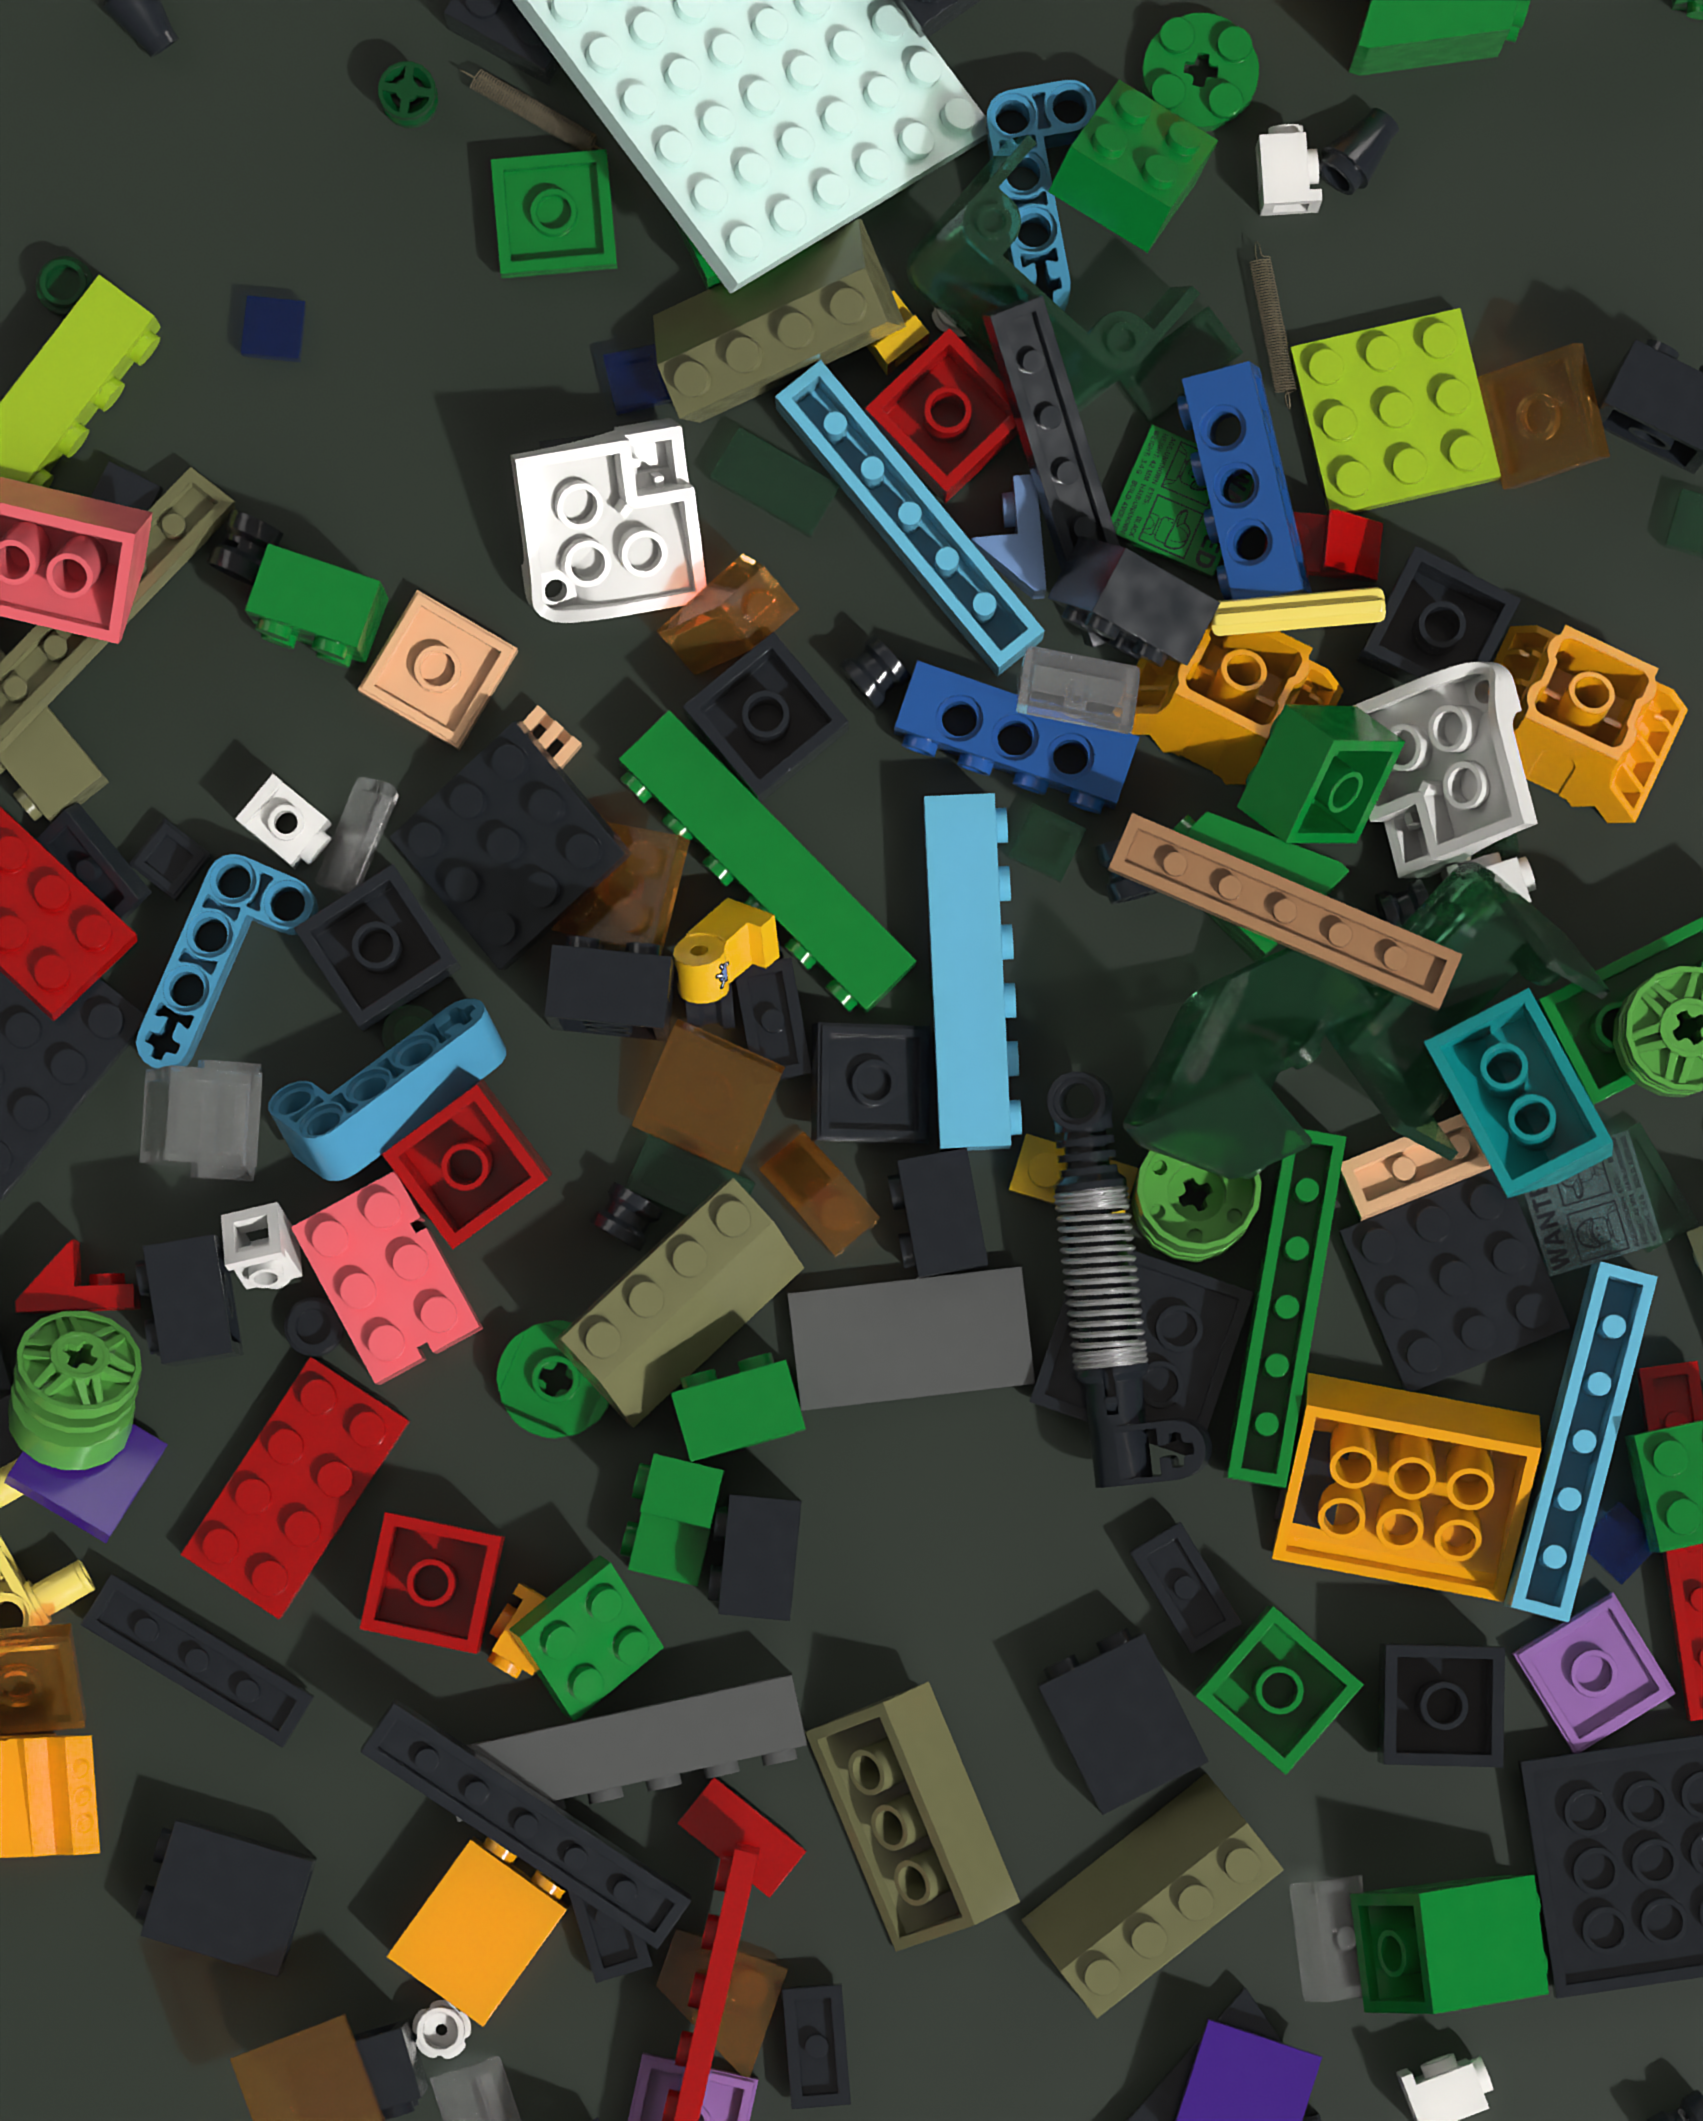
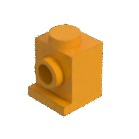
[487,1583,546,1679]

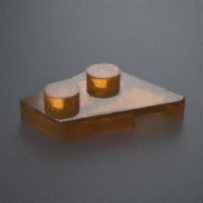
[656,1928,788,2078]

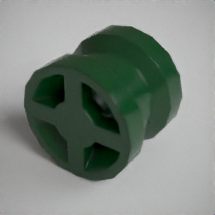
[378,61,439,128]

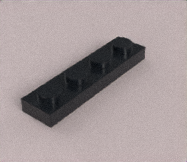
[80,1574,315,1748]

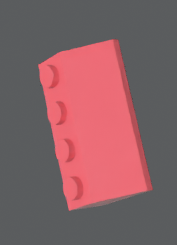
[0,477,153,644]

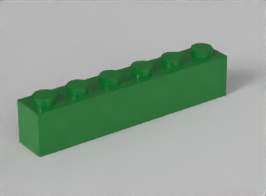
[619,710,916,1015]
[1223,1126,1346,1488]

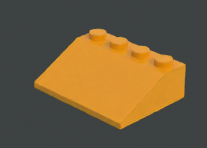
[1272,1372,1542,1602]

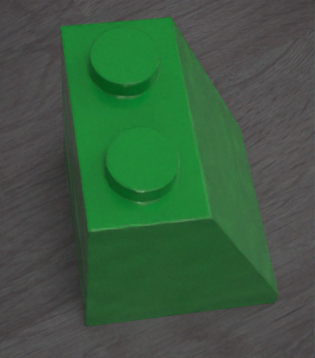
[1349,0,1531,76]
[1172,812,1350,964]
[1350,1875,1549,2014]

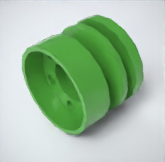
[1613,966,1703,1097]
[1131,1126,1262,1262]
[8,1311,142,1470]

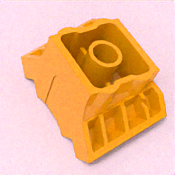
[1112,622,1344,784]
[1488,624,1688,823]
[0,1733,100,1858]

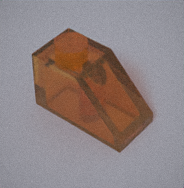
[657,553,799,675]
[759,1131,880,1258]

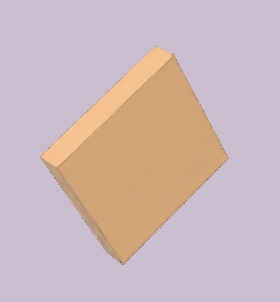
[357,590,518,750]

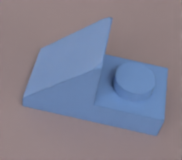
[971,474,1046,599]

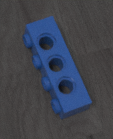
[1177,361,1312,600]
[894,660,1140,814]

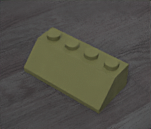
[653,219,906,423]
[552,1178,804,1428]
[805,1682,1020,1952]
[1021,1773,1284,2019]

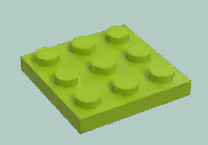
[1289,308,1501,514]

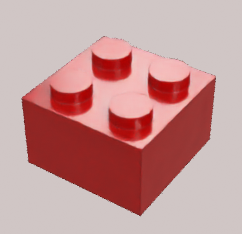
[865,328,1019,504]
[382,1079,552,1250]
[360,1512,505,1654]

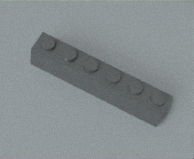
[456,1674,807,1830]

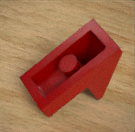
[1262,509,1383,582]
[15,1239,141,1314]

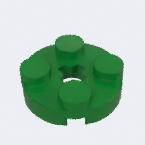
[1142,13,1259,132]
[497,1320,610,1439]

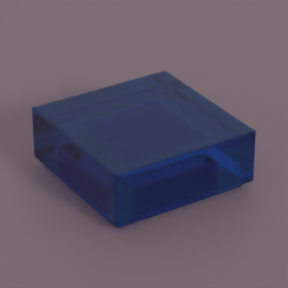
[241,296,307,362]
[603,344,673,415]
[1587,1501,1653,1585]

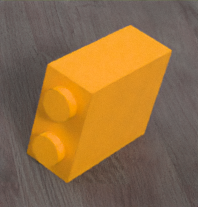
[387,1837,569,2027]

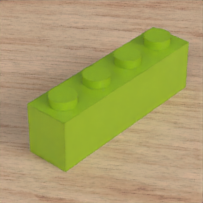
[0,275,161,488]

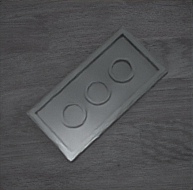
[788,1267,1035,1411]

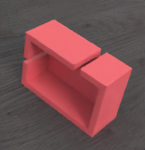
[291,1171,483,1385]

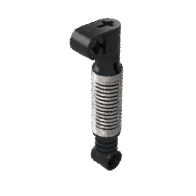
[1047,1071,1213,1488]

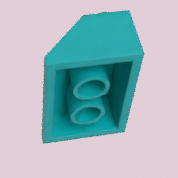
[1424,988,1613,1198]

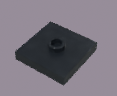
[811,1022,930,1145]

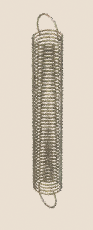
[459,69,608,154]
[1249,242,1297,409]

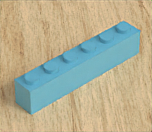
[775,360,1045,677]
[923,793,1022,1152]
[1503,1261,1658,1622]

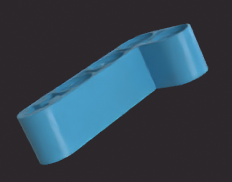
[986,80,1096,321]
[136,854,318,1073]
[268,998,507,1181]

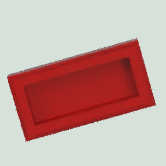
[677,1777,807,1898]

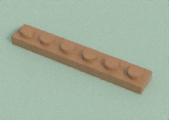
[1108,813,1463,1011]

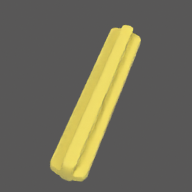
[1211,587,1386,636]

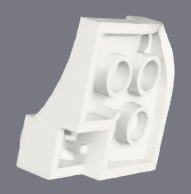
[510,418,709,623]
[1353,662,1538,878]

